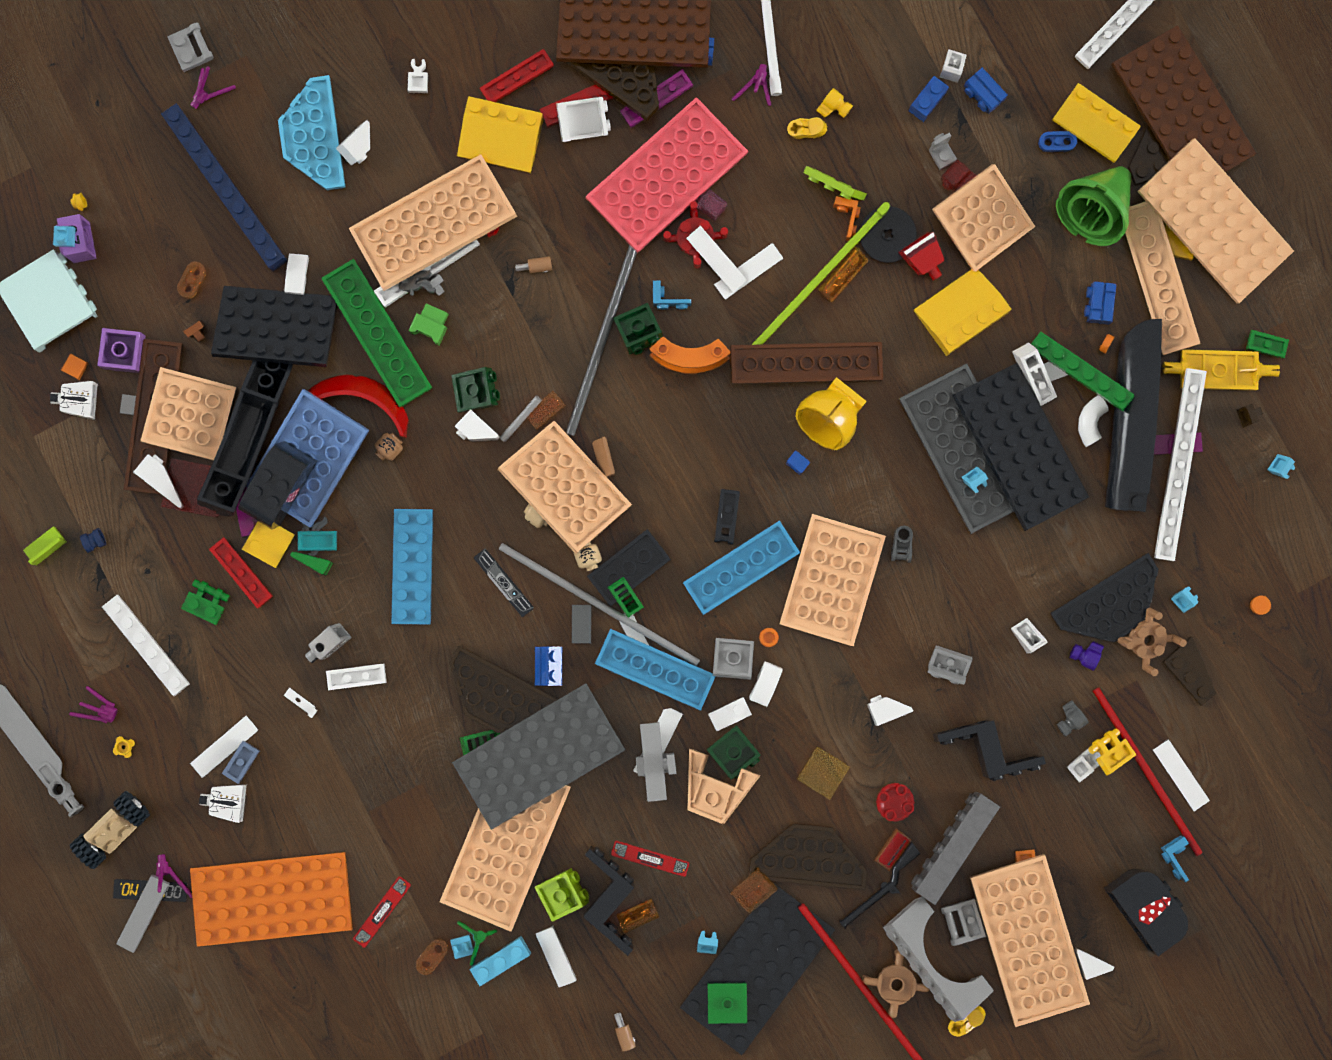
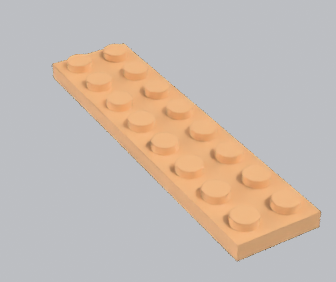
[1125,201,1201,356]

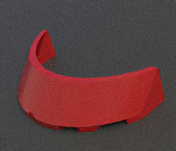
[308,375,409,438]

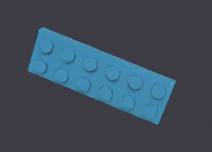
[391,509,433,625]
[683,521,800,615]
[595,629,716,711]

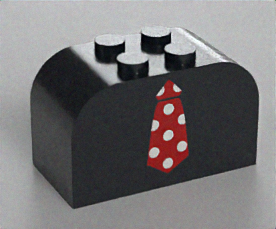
[238,441,317,530]
[1104,869,1188,956]

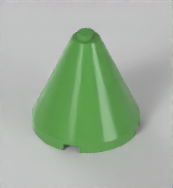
[1056,166,1131,246]

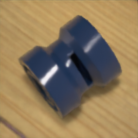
[80,528,106,553]

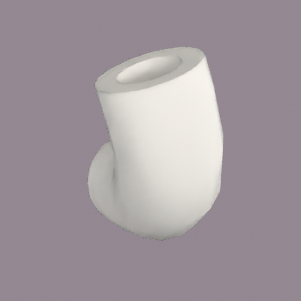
[1078,395,1109,447]

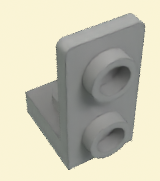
[929,133,957,170]
[636,752,676,776]

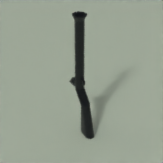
[839,842,921,929]

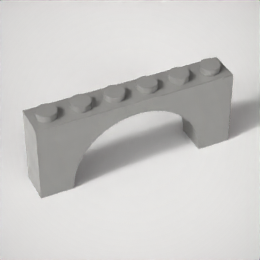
[883,897,994,1022]

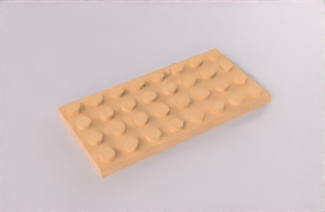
[1137,138,1294,303]
[349,154,517,291]
[440,785,571,931]
[970,854,1090,1027]

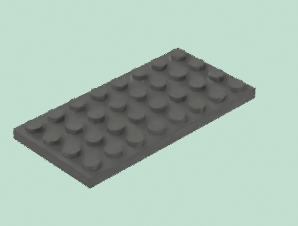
[899,364,1014,534]
[452,684,625,830]

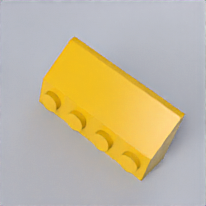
[1052,83,1141,163]

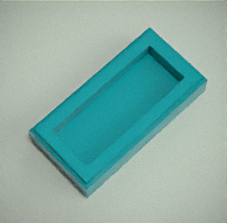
[298,531,337,551]

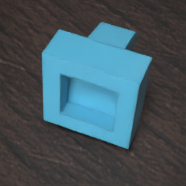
[53,226,76,247]
[1268,454,1295,479]
[961,467,988,493]
[1171,587,1198,613]
[697,931,718,954]
[450,934,474,959]

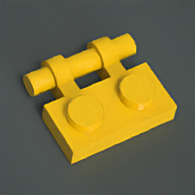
[1088,729,1136,776]

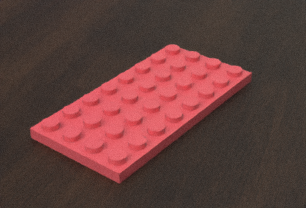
[586,97,748,253]

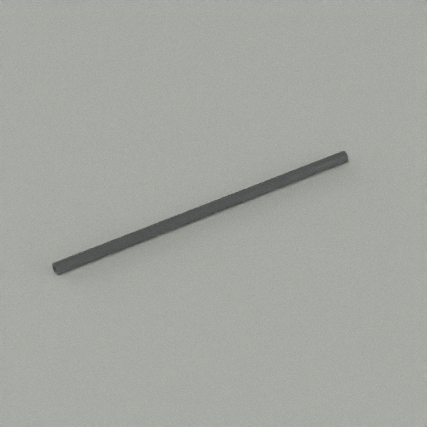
[565,245,637,436]

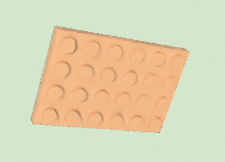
[498,421,632,554]
[779,514,886,646]

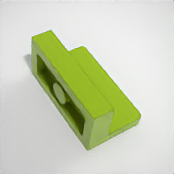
[23,526,67,566]

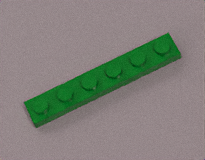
[1031,332,1135,412]

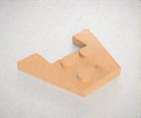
[688,749,761,824]

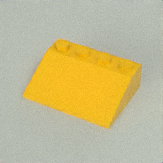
[457,96,544,173]
[914,269,1012,356]

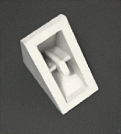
[940,49,966,83]
[1011,618,1048,653]
[1074,948,1114,980]

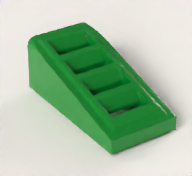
[290,552,333,576]
[608,577,644,618]
[459,730,500,755]

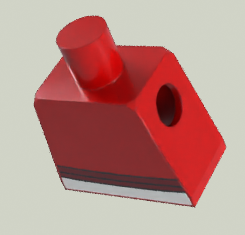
[899,232,944,281]

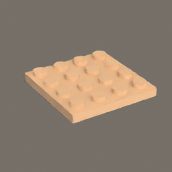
[932,164,1035,272]
[141,367,236,461]

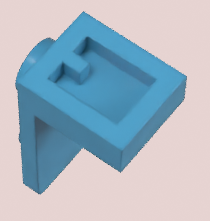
[653,281,691,310]
[1161,836,1189,882]

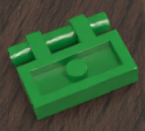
[181,579,230,625]

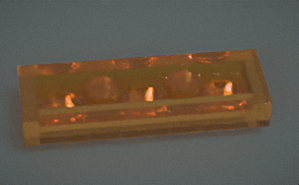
[818,247,869,303]

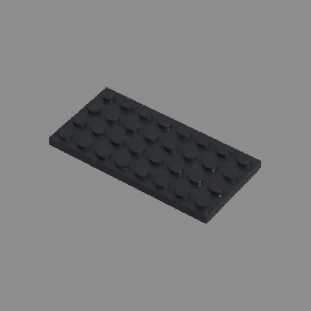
[952,363,1089,531]
[680,882,835,1055]

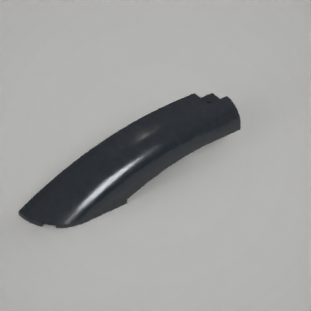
[1105,319,1162,512]
[197,361,293,517]

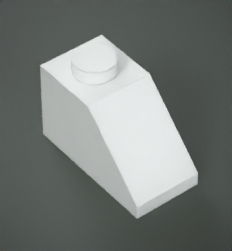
[336,120,370,165]
[455,409,500,441]
[867,695,913,726]
[708,697,752,731]

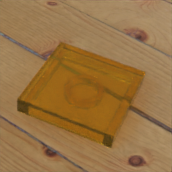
[797,747,850,800]

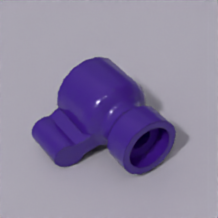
[1069,641,1104,671]

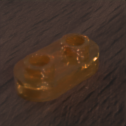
[177,261,206,299]
[416,939,448,975]

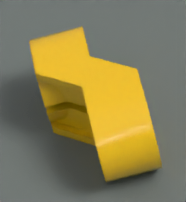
[787,117,827,139]
[948,1006,986,1037]

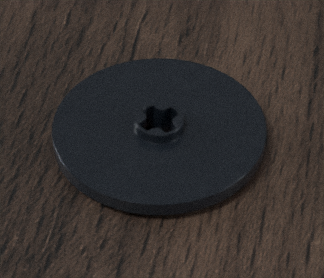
[860,206,917,263]

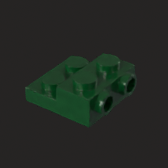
[613,303,663,355]
[451,367,500,413]
[706,725,761,780]

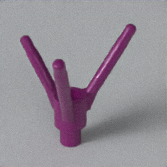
[732,64,771,106]
[190,66,236,109]
[156,854,193,898]

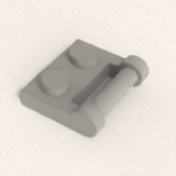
[167,23,214,72]
[940,898,986,946]

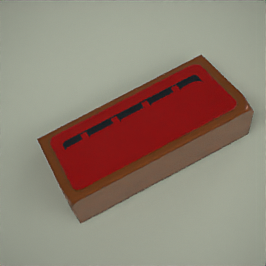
[874,828,912,871]

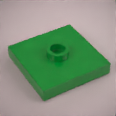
[708,983,747,1024]

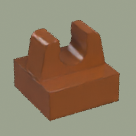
[183,320,205,342]

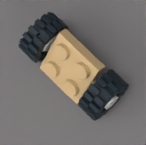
[69,791,150,870]

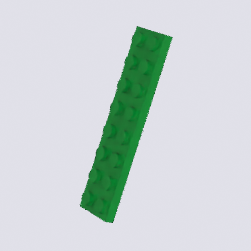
[321,259,433,407]

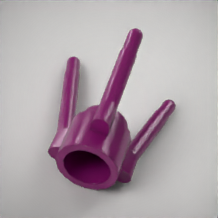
[69,686,118,724]

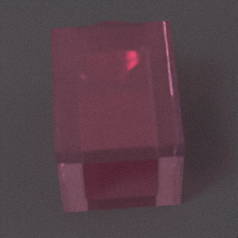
[697,189,727,221]

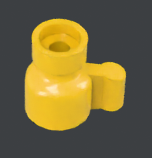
[816,88,853,118]

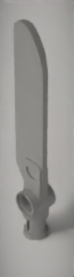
[0,685,84,818]

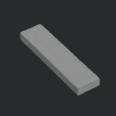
[640,722,667,802]
[116,874,170,953]

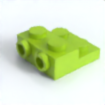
[535,868,589,922]

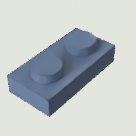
[222,741,260,784]

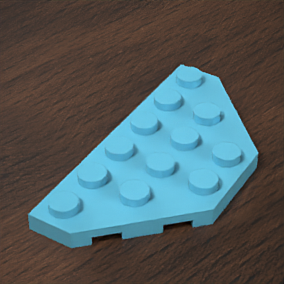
[278,75,346,190]

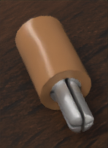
[515,256,552,273]
[614,1013,636,1051]

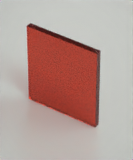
[161,458,218,518]

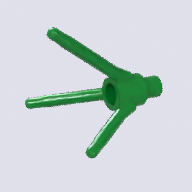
[457,921,497,966]

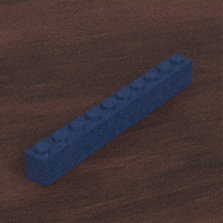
[161,103,288,272]

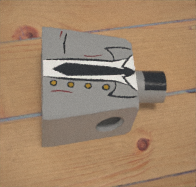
[305,623,352,663]

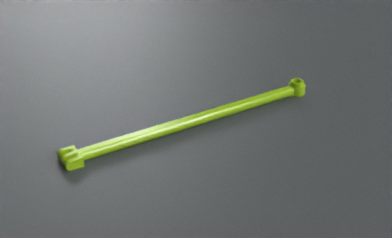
[752,202,890,345]

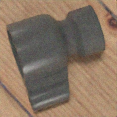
[1056,700,1089,737]

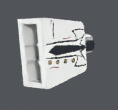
[50,381,98,420]
[199,784,247,823]

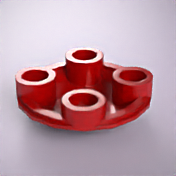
[876,783,915,822]

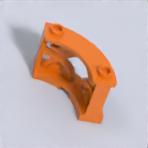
[649,337,730,374]

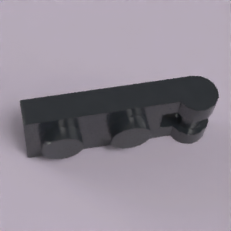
[714,489,740,545]

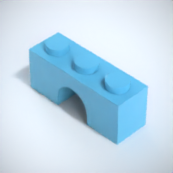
[470,936,531,986]

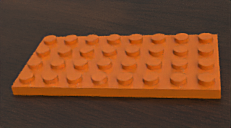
[190,852,353,946]

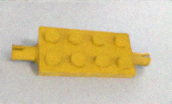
[1162,350,1280,391]

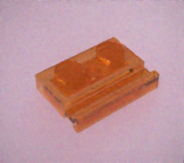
[730,868,778,914]

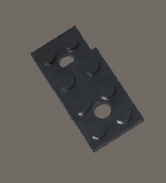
[933,720,1046,781]
[583,846,635,956]

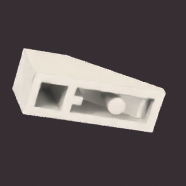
[1012,343,1057,406]
[134,454,184,509]

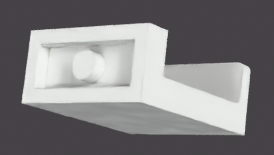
[556,97,611,142]

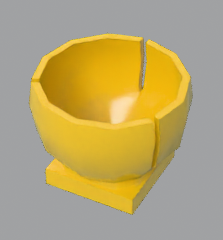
[795,377,867,450]

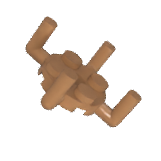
[1118,608,1187,676]
[862,949,930,1018]

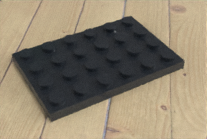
[211,286,337,367]

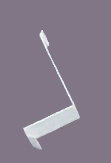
[284,688,317,718]

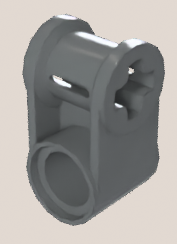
[891,526,913,563]

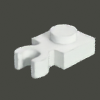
[408,59,428,93]

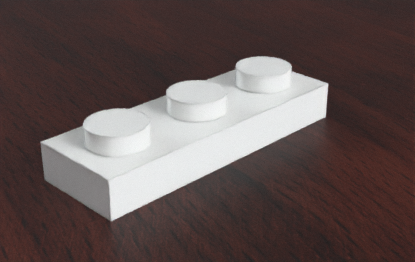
[326,664,387,690]

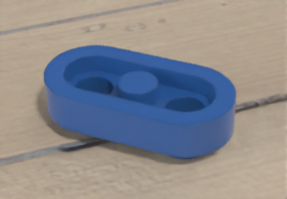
[1038,131,1077,152]

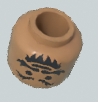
[375,432,403,461]

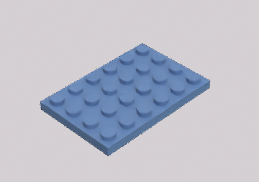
[246,389,369,527]

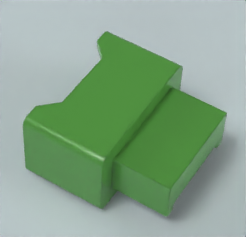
[408,303,449,346]

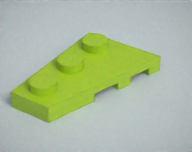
[803,166,867,200]

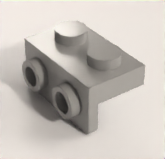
[928,645,972,685]

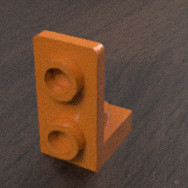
[833,196,861,241]

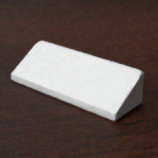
[536,926,577,987]

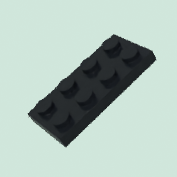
[587,529,671,607]

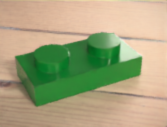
[1246,330,1289,359]

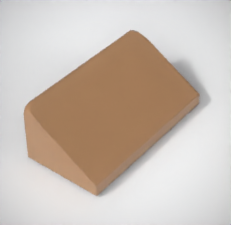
[592,437,615,477]

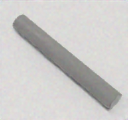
[500,396,542,442]

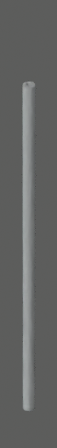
[499,543,700,666]

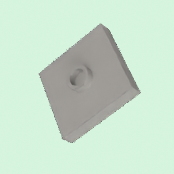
[713,638,754,680]

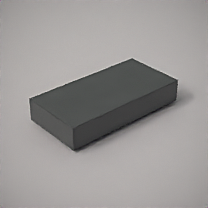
[572,605,591,644]

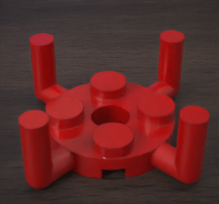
[663,201,728,269]

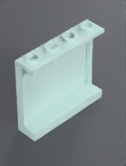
[0,249,98,353]

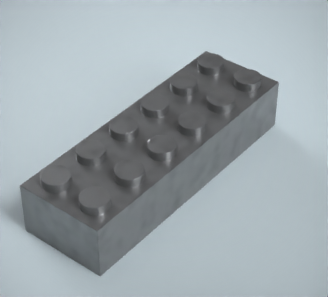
[911,792,1000,905]

